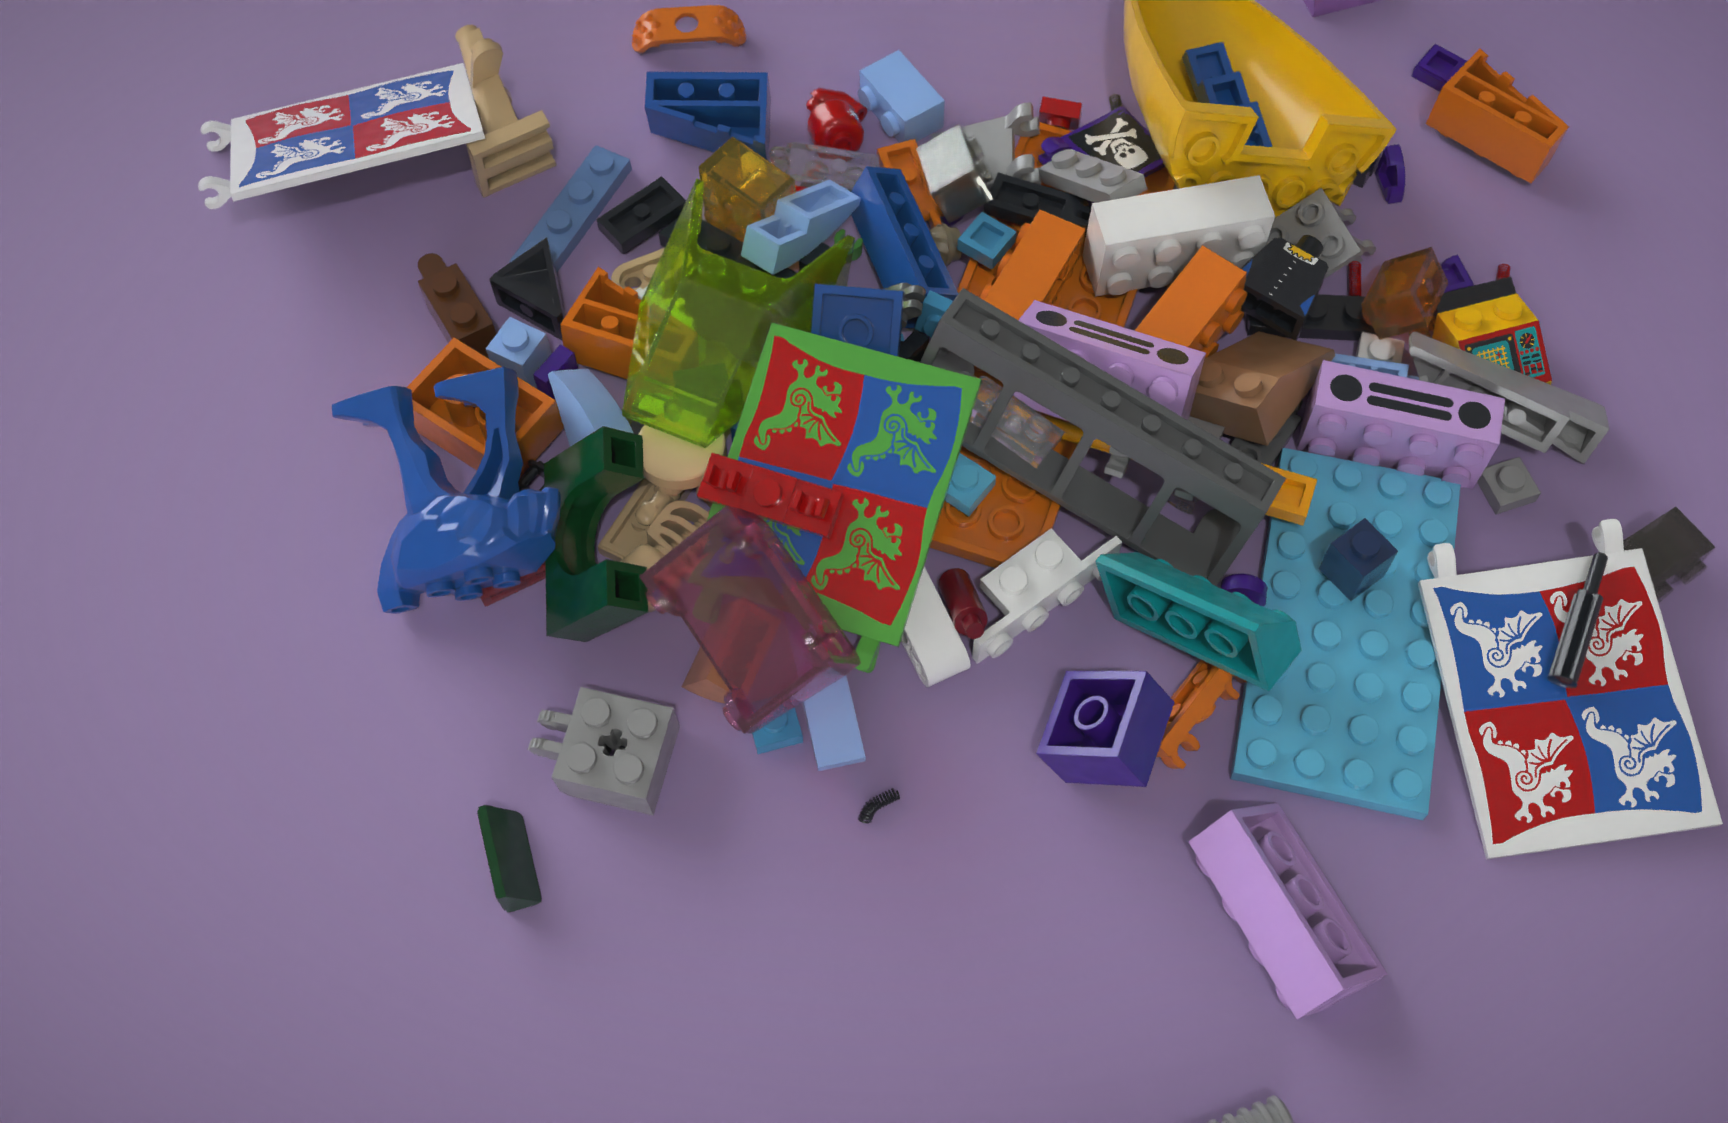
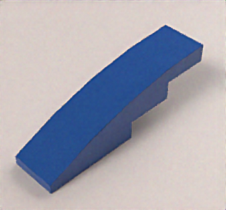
[1182,42,1272,147]

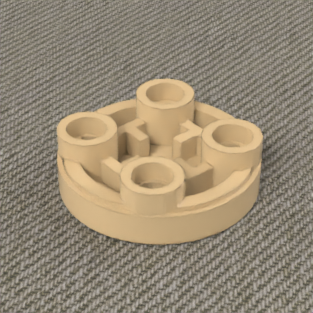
[638,409,727,496]

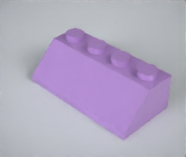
[1189,803,1388,1020]

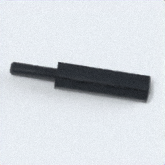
[1547,552,1608,688]

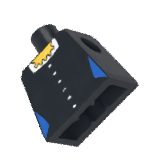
[1241,235,1329,340]

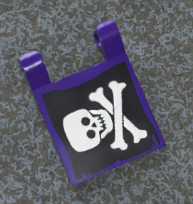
[1038,106,1166,207]

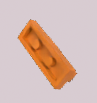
[1157,660,1246,769]

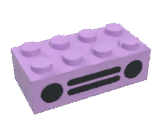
[1010,300,1206,421]
[1297,360,1505,489]

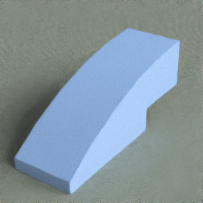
[741,179,861,275]
[548,369,645,487]

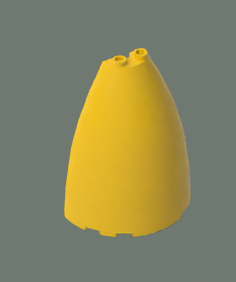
[1124,0,1397,218]

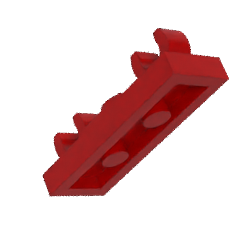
[697,452,844,539]

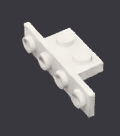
[971,528,1122,664]

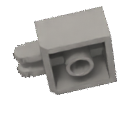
[528,687,680,816]

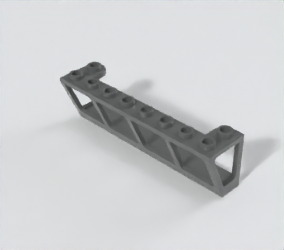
[920,288,1286,586]

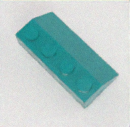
[1095,552,1302,691]

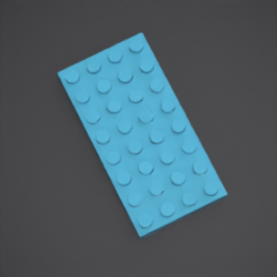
[1230,448,1461,820]

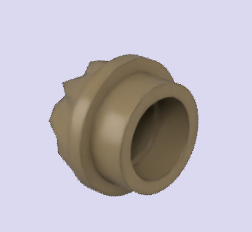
[929,224,962,266]

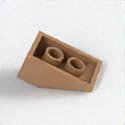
[1190,332,1335,446]

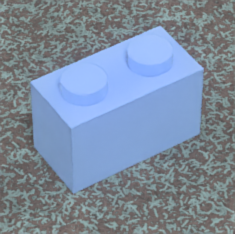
[858,50,945,143]

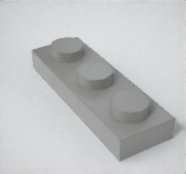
[1038,149,1147,203]

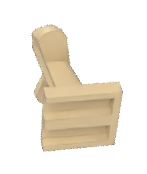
[455,24,556,198]

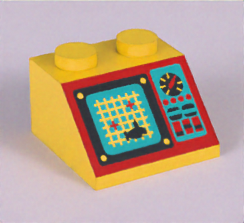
[1432,293,1552,385]

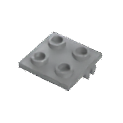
[1266,188,1376,278]

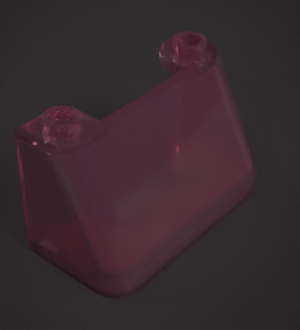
[640,505,861,734]

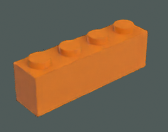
[979,210,1086,320]

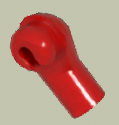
[806,88,867,122]

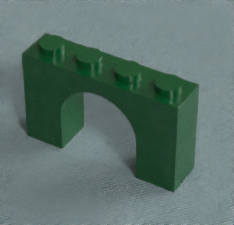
[544,426,648,642]

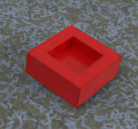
[1039,96,1082,130]

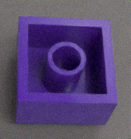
[1036,671,1174,787]

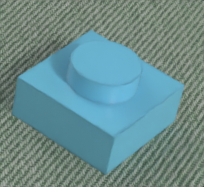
[945,453,996,516]

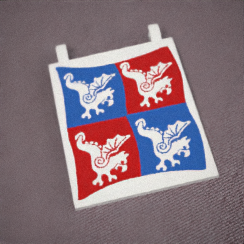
[198,63,485,209]
[1418,519,1723,860]

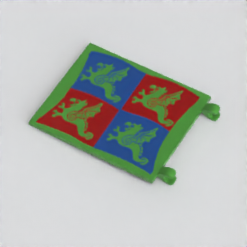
[687,323,982,673]

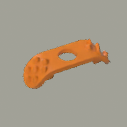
[632,5,746,53]

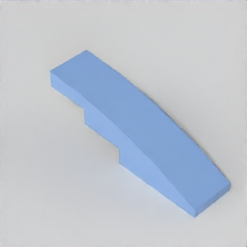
[782,612,866,771]

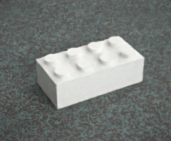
[1082,175,1275,296]

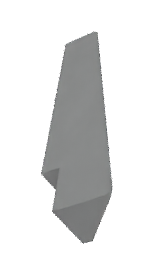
[1409,332,1609,464]

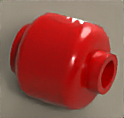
[807,99,864,161]

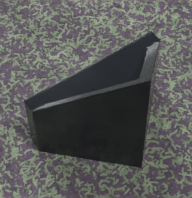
[489,237,565,340]

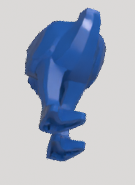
[331,367,561,614]

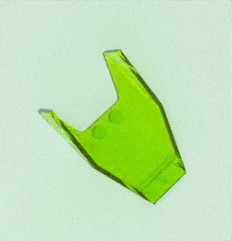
[622,179,855,448]

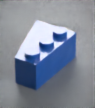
[644,72,771,169]

